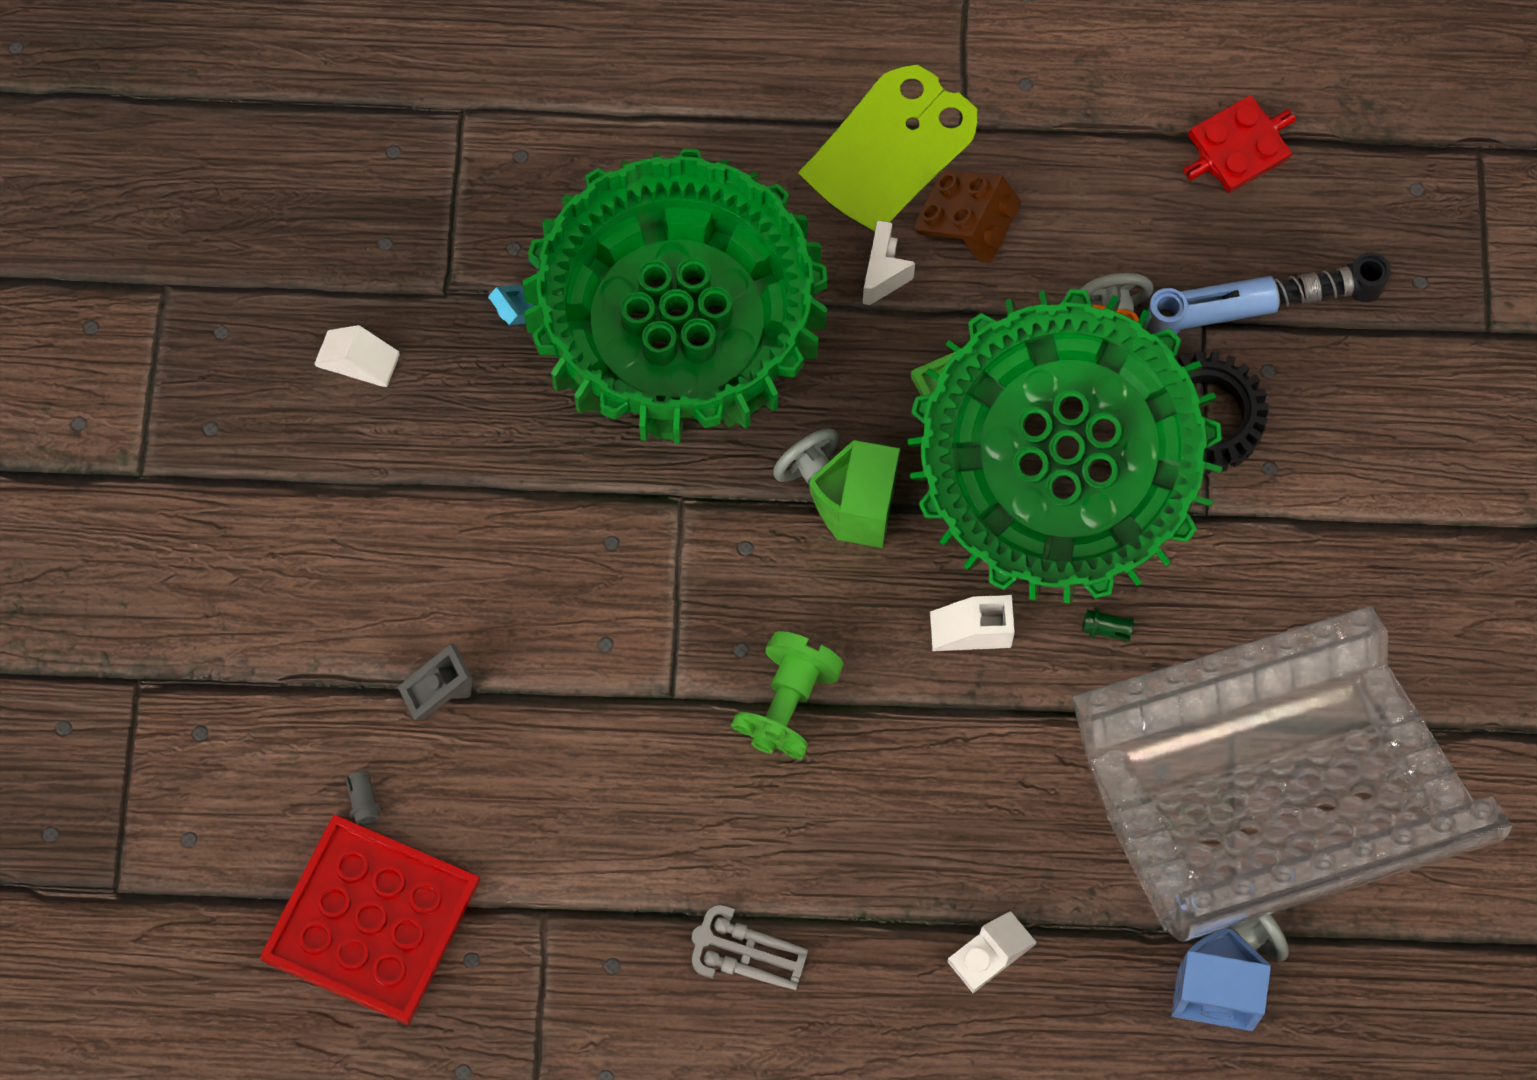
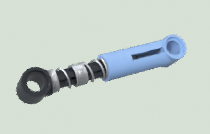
[1147,252,1391,334]

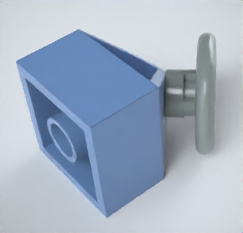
[1171,891,1289,1031]

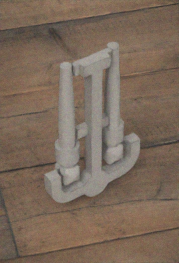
[691,905,808,990]

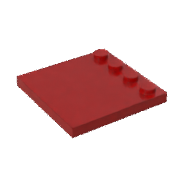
[260,814,480,1026]

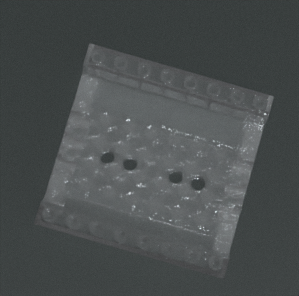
[1072,606,1512,942]

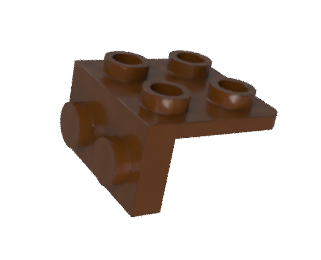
[914,170,1021,263]

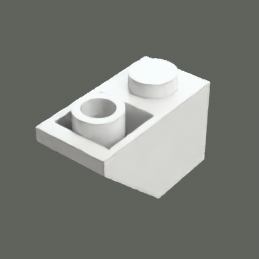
[930,595,1015,651]

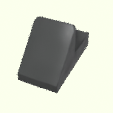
[398,644,473,720]

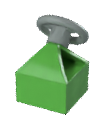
[773,428,900,548]

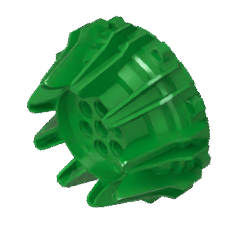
[522,148,827,444]
[907,289,1223,603]

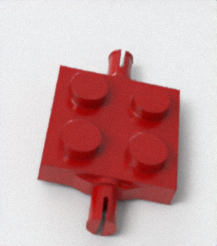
[1183,95,1296,194]

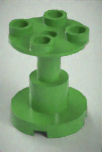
[731,631,844,760]

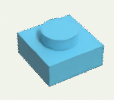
[488,284,535,325]

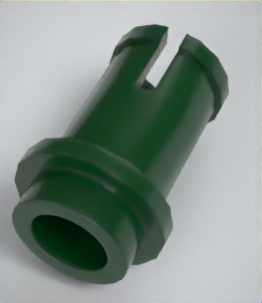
[1082,607,1134,643]

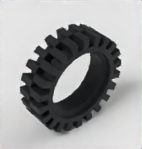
[1178,351,1269,474]

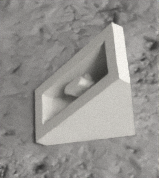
[315,325,400,388]

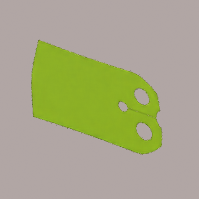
[798,65,977,232]

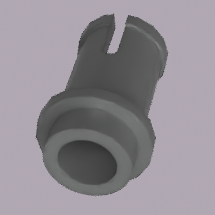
[344,771,382,826]

